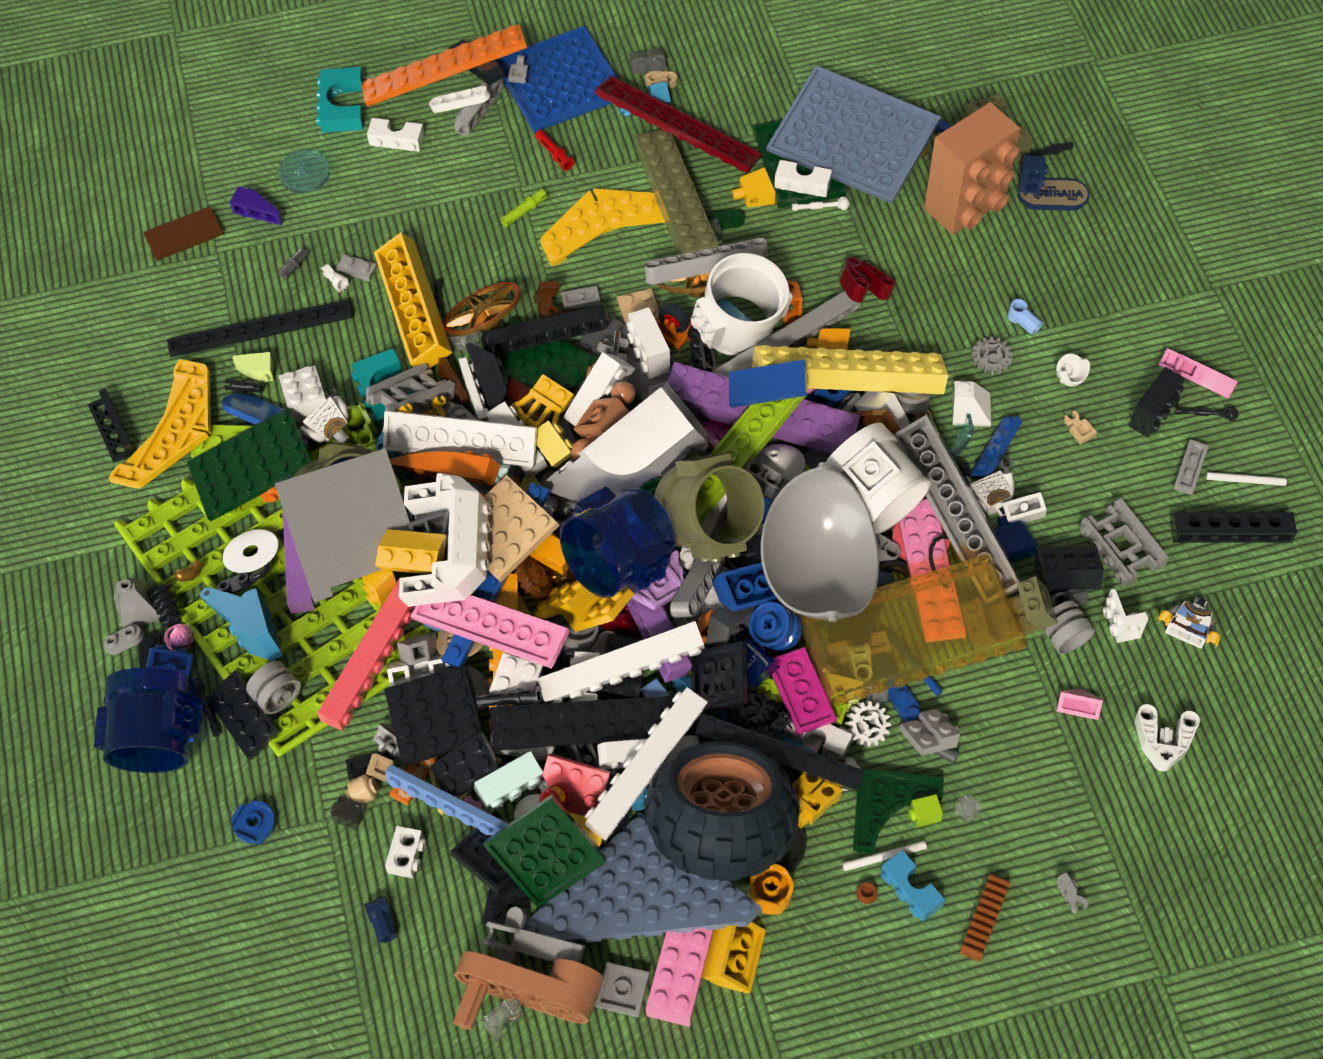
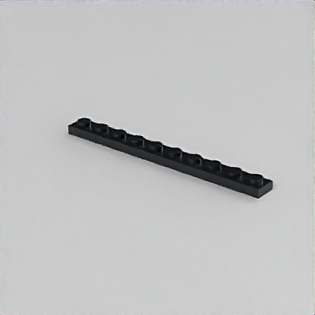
[167,300,353,358]

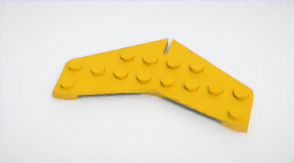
[540,189,666,267]
[108,359,211,488]

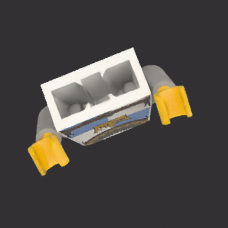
[1157,597,1221,649]

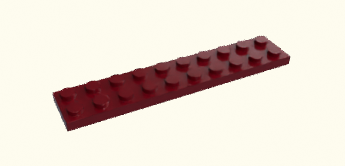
[595,75,762,173]

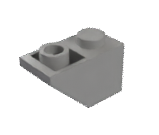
[397,632,438,665]

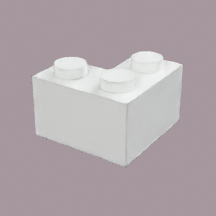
[854,391,910,429]

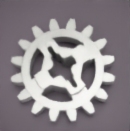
[845,701,891,747]

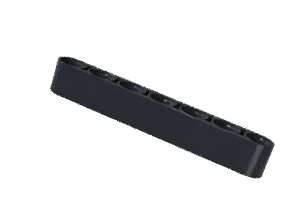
[481,306,609,355]

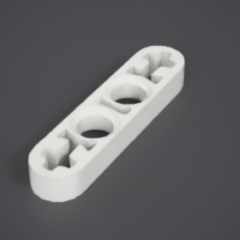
[429,86,490,113]

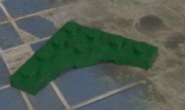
[853,769,944,853]

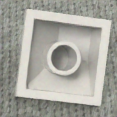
[952,381,991,427]

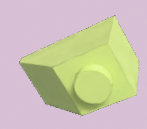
[233,352,274,383]

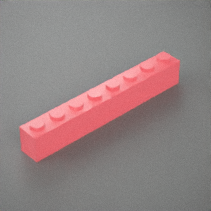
[317,579,416,731]

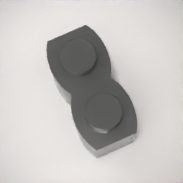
[629,48,666,74]

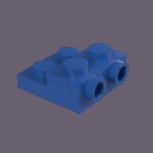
[143,644,193,695]

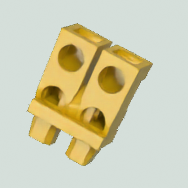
[792,774,843,828]

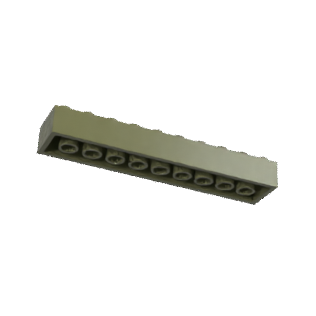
[635,130,719,255]

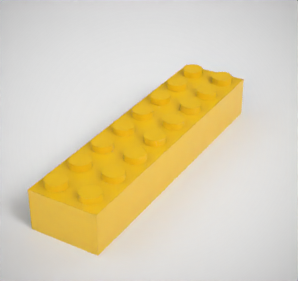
[374,232,452,369]

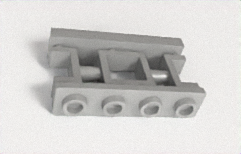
[366,363,455,414]
[1079,498,1169,587]

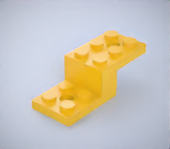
[532,578,634,632]

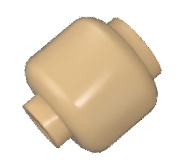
[345,774,379,806]

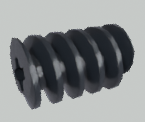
[147,584,185,629]

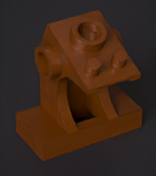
[534,281,572,319]

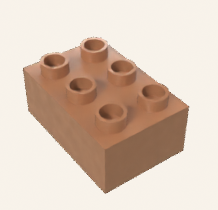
[924,102,1021,235]

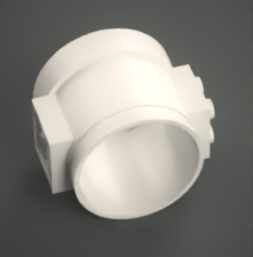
[691,253,793,357]
[825,423,931,534]

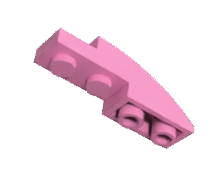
[1159,348,1238,399]

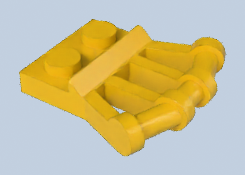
[511,374,574,429]

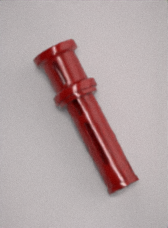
[535,130,575,171]

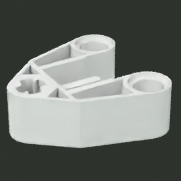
[1134,704,1200,771]

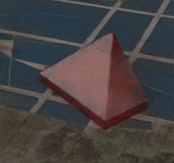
[502,377,532,406]

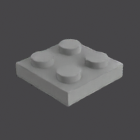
[595,962,649,1018]

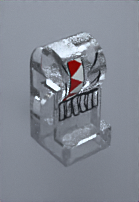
[481,998,523,1042]

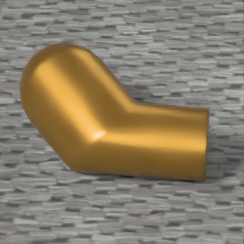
[174,560,204,582]
[549,570,579,584]

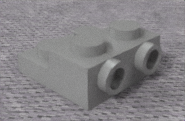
[900,708,960,756]

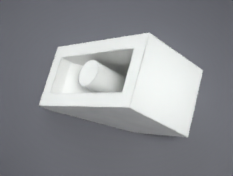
[1002,492,1047,522]

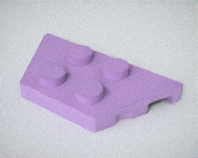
[615,550,685,610]

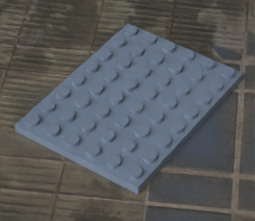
[766,65,941,204]

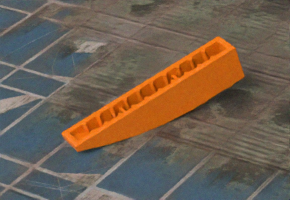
[389,451,500,487]

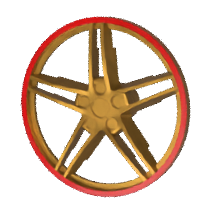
[443,282,521,336]

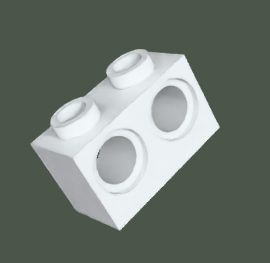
[385,826,426,878]

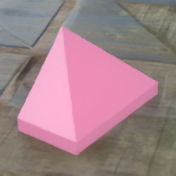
[1057,688,1103,720]

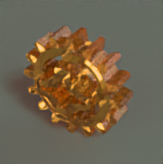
[515,557,552,600]

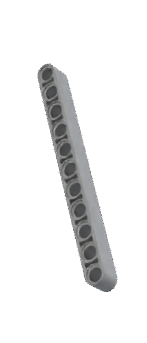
[711,291,861,378]

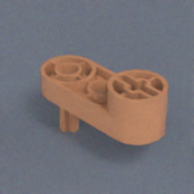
[453,951,604,1030]

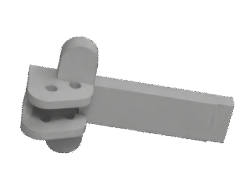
[482,907,585,965]

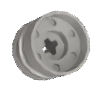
[1042,601,1095,654]

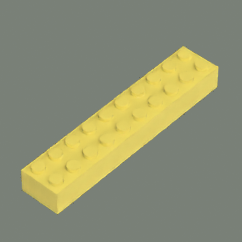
[752,345,948,394]

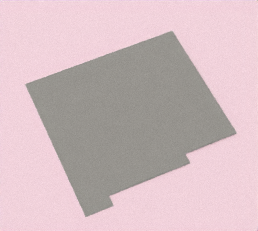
[275,448,410,602]

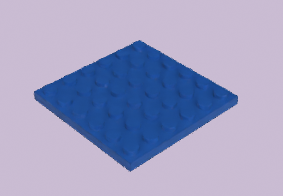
[493,26,618,133]

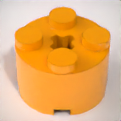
[749,864,794,915]

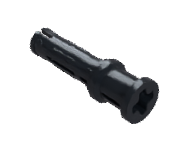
[476,686,542,707]

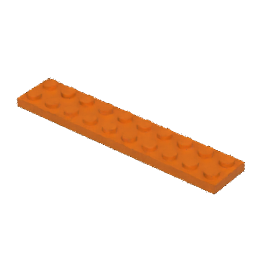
[361,24,527,107]

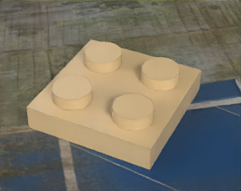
[616,288,659,325]

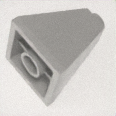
[113,577,161,629]

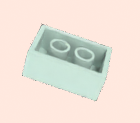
[474,751,543,813]

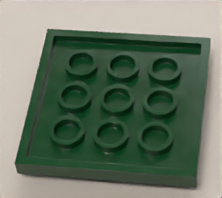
[483,794,607,908]

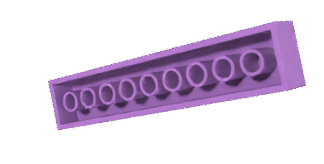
[668,362,860,454]

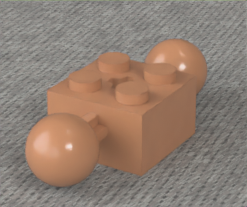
[571,381,635,461]

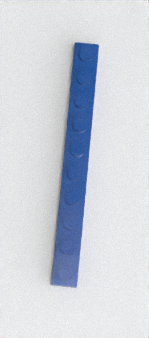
[441,483,550,667]

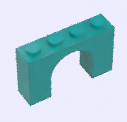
[316,67,363,133]
[350,348,414,431]

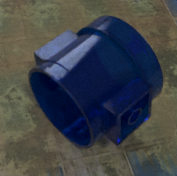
[560,486,675,598]
[94,668,203,773]

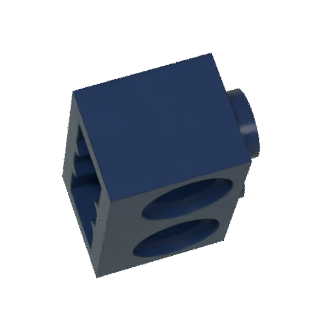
[1018,155,1048,194]

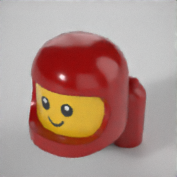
[539,783,570,807]

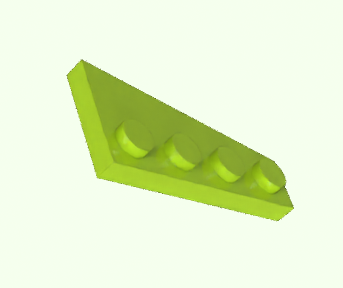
[190,425,253,458]

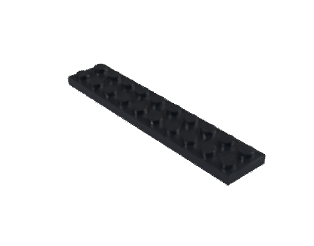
[489,696,699,751]

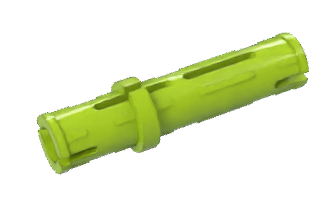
[500,189,548,228]

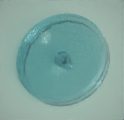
[278,150,330,193]

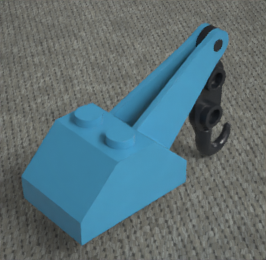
[200,562,283,661]

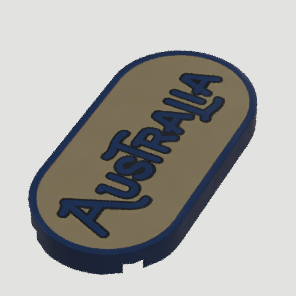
[1017,178,1089,211]

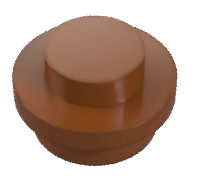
[856,882,878,904]

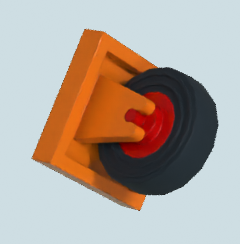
[656,303,693,351]

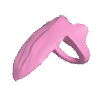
[164,624,194,651]

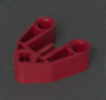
[839,256,896,303]

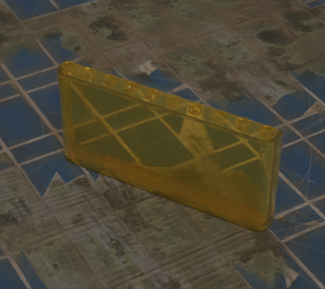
[798,556,1028,706]

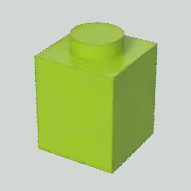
[908,795,943,828]

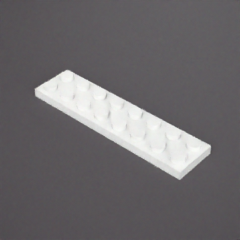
[383,410,537,467]

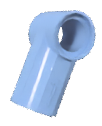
[1007,299,1043,335]

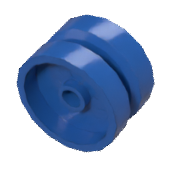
[749,602,803,652]

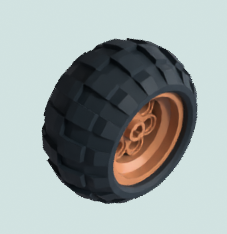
[645,741,800,881]

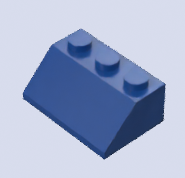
[712,563,779,612]

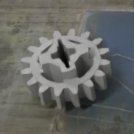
[971,337,1013,375]

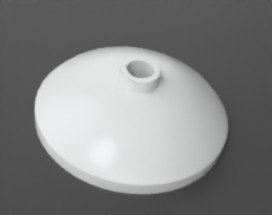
[751,444,806,484]

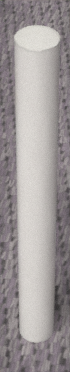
[1206,472,1287,486]
[842,841,927,871]

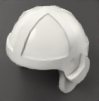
[1056,354,1090,387]

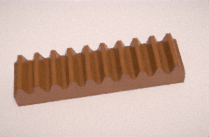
[959,873,1011,962]

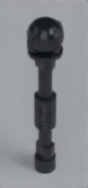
[435,279,443,323]
[1175,407,1239,421]
[191,678,221,737]

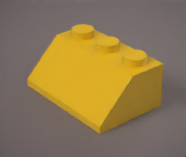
[375,529,447,574]
[702,922,766,993]

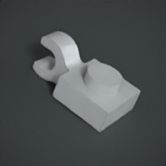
[508,55,528,83]
[1056,872,1088,914]

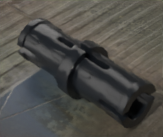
[224,378,265,393]

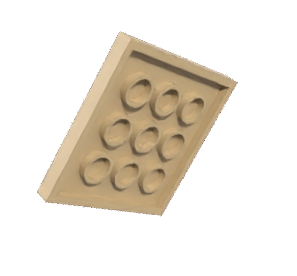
[483,475,559,582]

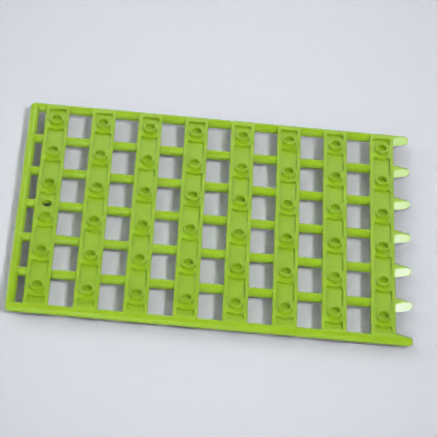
[114,425,441,757]

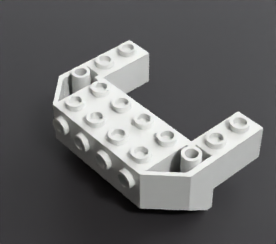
[399,473,491,607]

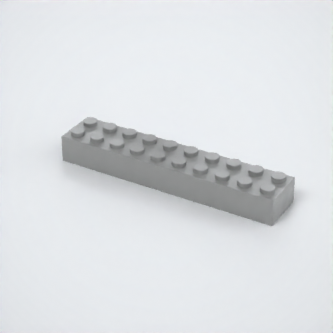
[893,415,1022,607]

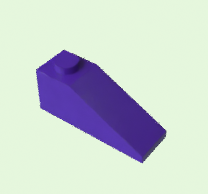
[229,186,283,226]

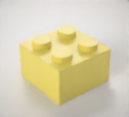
[536,421,573,469]

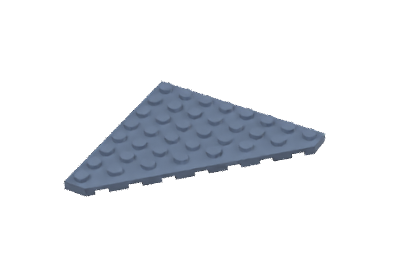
[524,813,762,943]

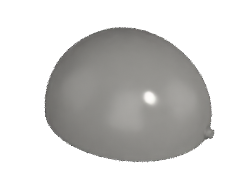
[761,462,879,622]

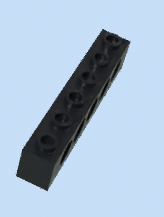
[1170,511,1297,543]

